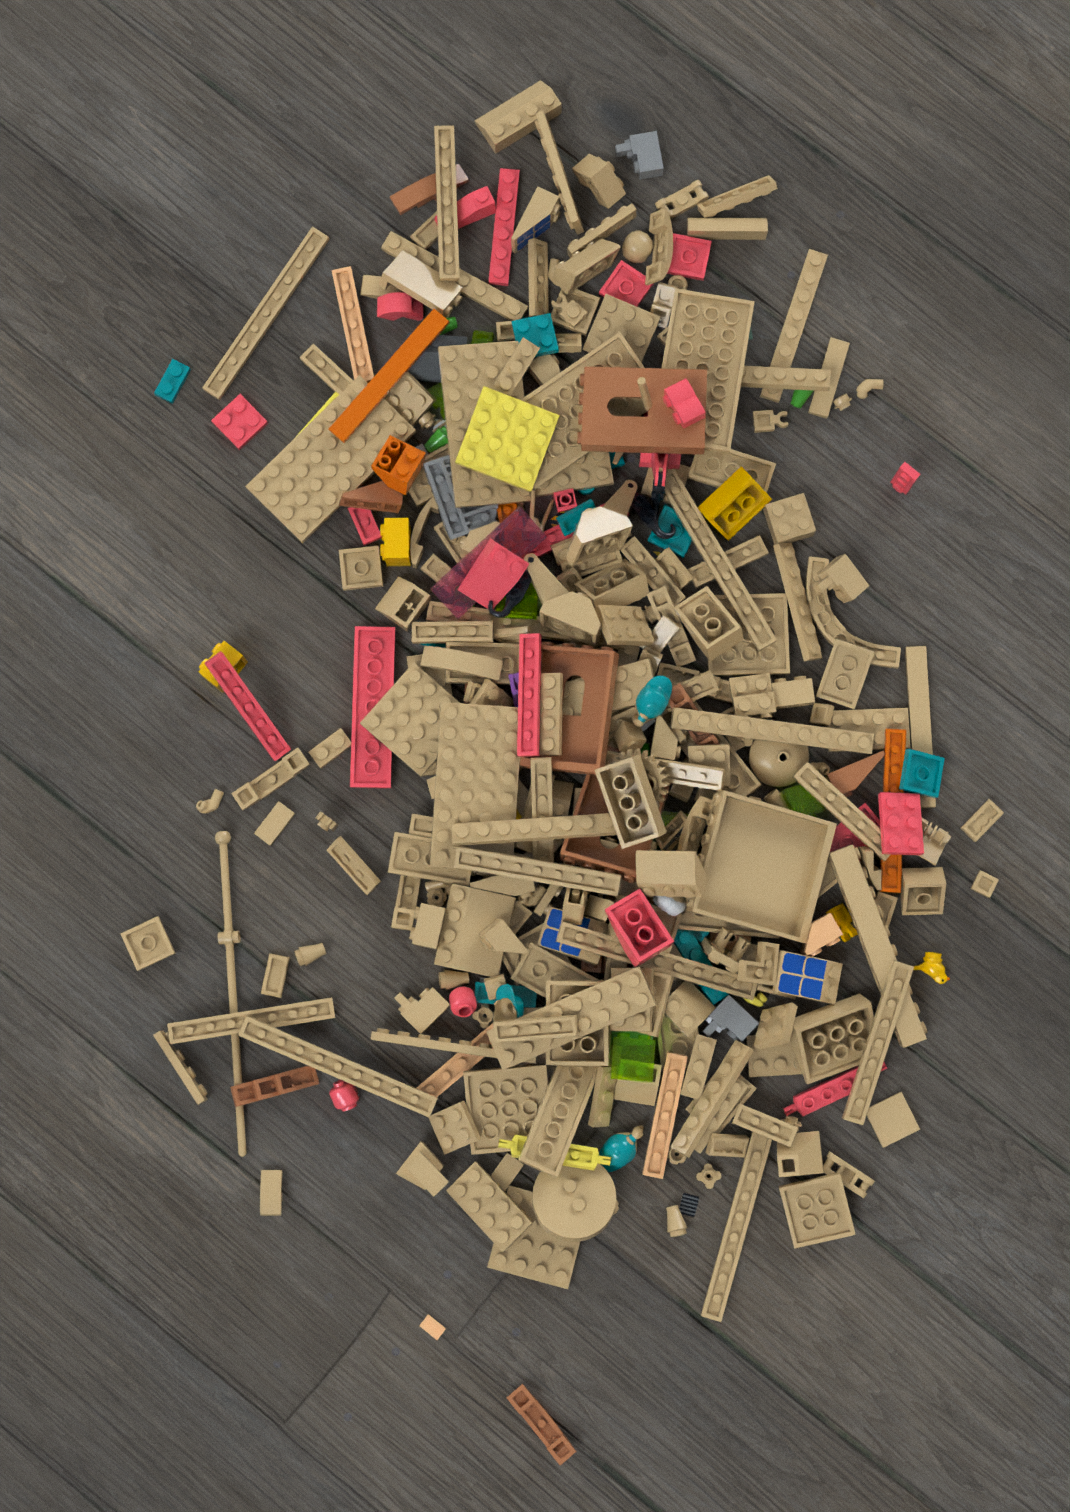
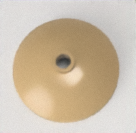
[749,739,809,787]

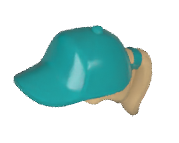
[632,676,672,727]
[489,984,524,1043]
[599,1125,644,1172]

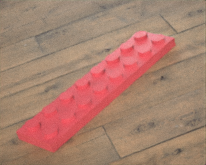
[350,626,396,789]

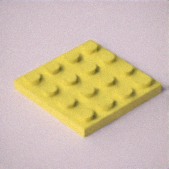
[455,386,560,492]

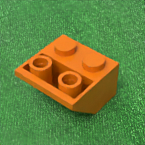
[371,435,426,495]

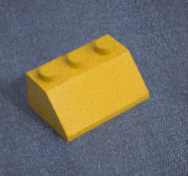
[697,466,772,541]

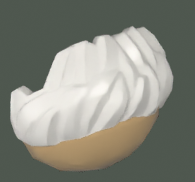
[653,896,686,916]

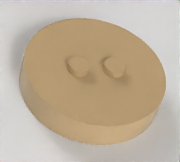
[532,1164,616,1242]

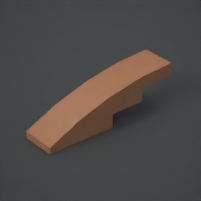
[390,164,469,215]
[230,1066,319,1107]

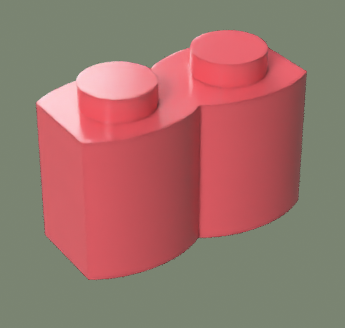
[663,378,706,429]

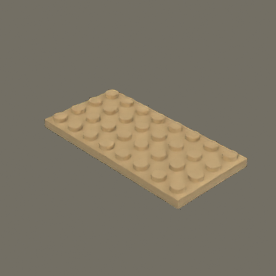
[662,288,755,454]
[521,332,648,490]
[438,341,536,508]
[245,375,416,544]
[430,702,520,869]

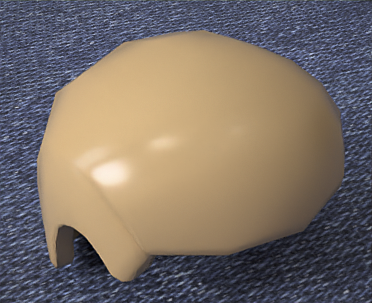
[622,231,653,263]

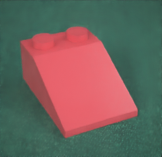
[457,538,529,609]
[605,889,674,968]

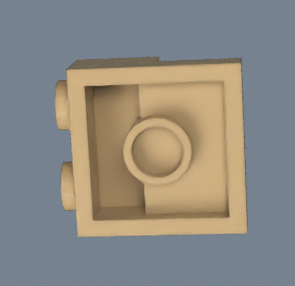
[729,673,776,719]

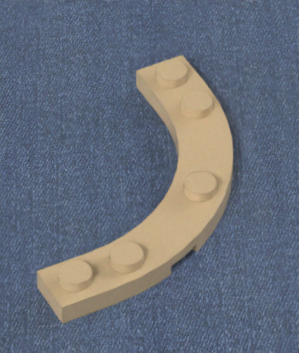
[806,556,901,669]

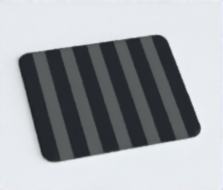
[679,1193,699,1217]

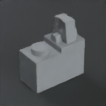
[615,131,664,180]
[702,995,759,1041]

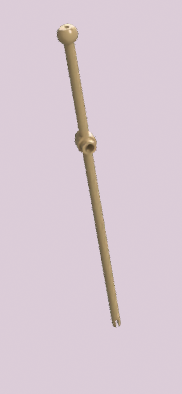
[215,831,247,1157]

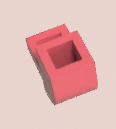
[377,292,423,321]

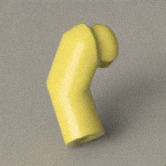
[743,993,767,1007]

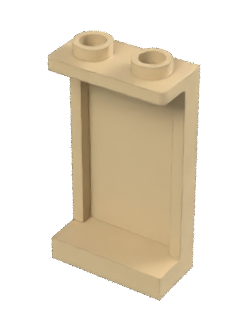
[379,250,463,318]

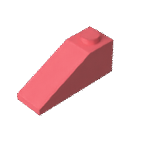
[434,186,496,229]

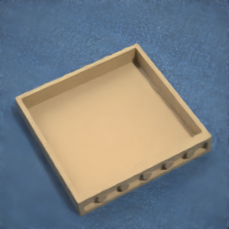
[685,790,837,944]

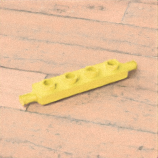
[498,1135,611,1171]

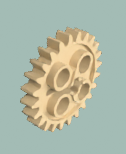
[608,748,670,808]

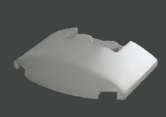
[423,455,498,540]

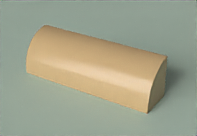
[687,218,768,240]

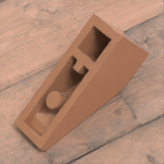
[339,481,403,513]
[825,751,885,798]

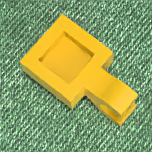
[826,903,858,942]

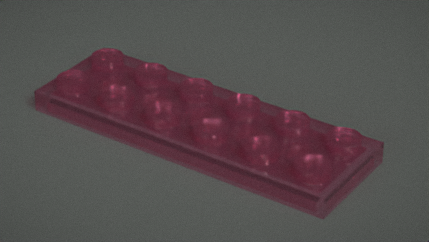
[430,506,547,619]

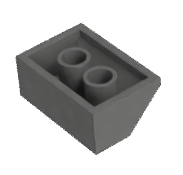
[407,333,468,383]

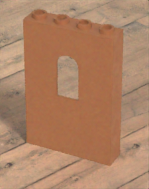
[577,367,707,455]
[520,642,619,775]
[560,746,672,883]

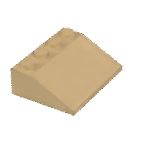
[434,884,516,977]
[546,980,612,1066]
[790,993,874,1084]

